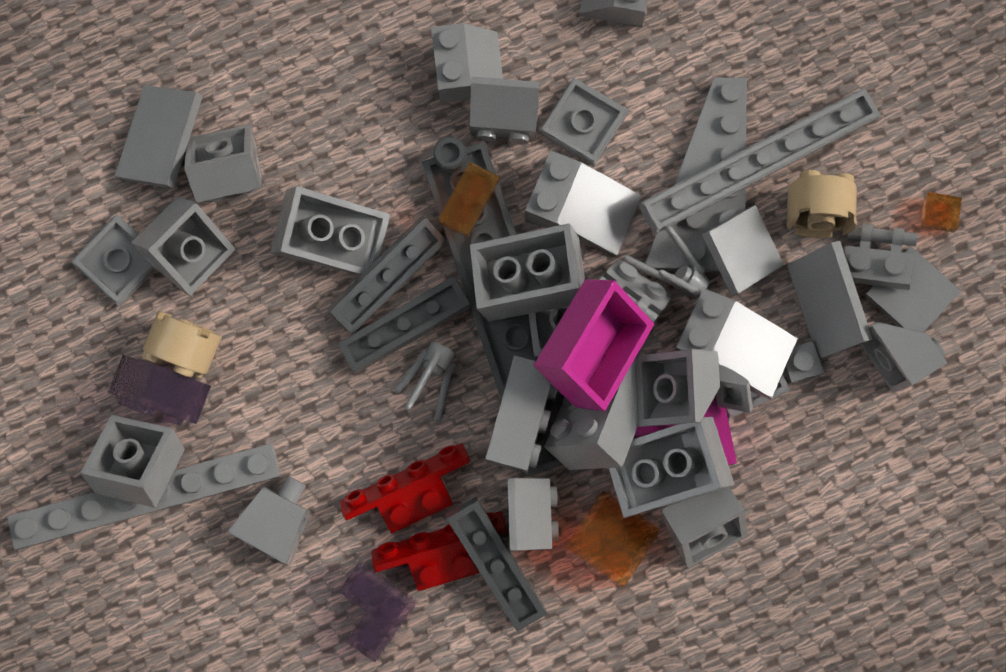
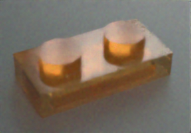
[438,162,500,238]

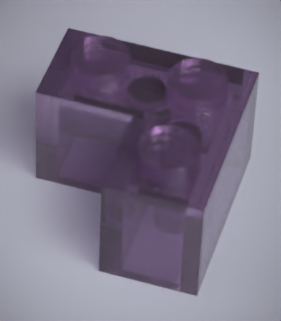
[108,355,211,426]
[338,562,419,662]

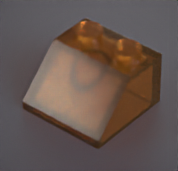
[564,490,660,588]

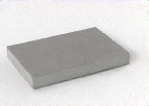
[115,85,202,189]
[787,241,873,359]

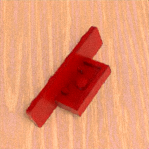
[340,443,471,534]
[371,511,508,591]

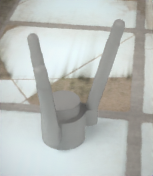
[623,226,709,300]
[395,342,456,422]

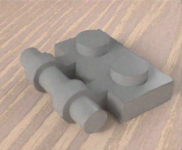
[844,224,918,290]
[599,259,673,323]

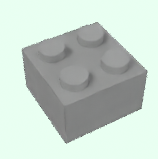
[80,415,185,508]

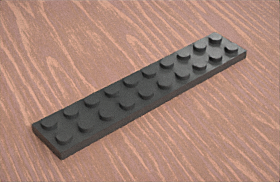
[422,141,565,477]

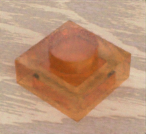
[920,192,962,233]

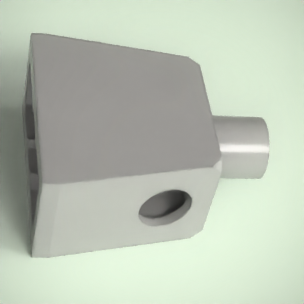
[228,476,310,564]

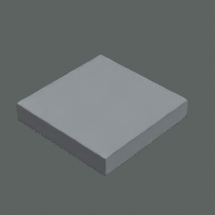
[539,77,629,166]
[702,205,784,295]
[71,214,156,307]
[863,246,961,332]

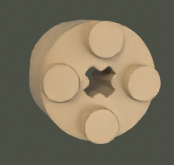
[787,170,857,238]
[142,311,222,378]

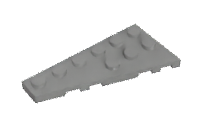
[645,77,747,272]

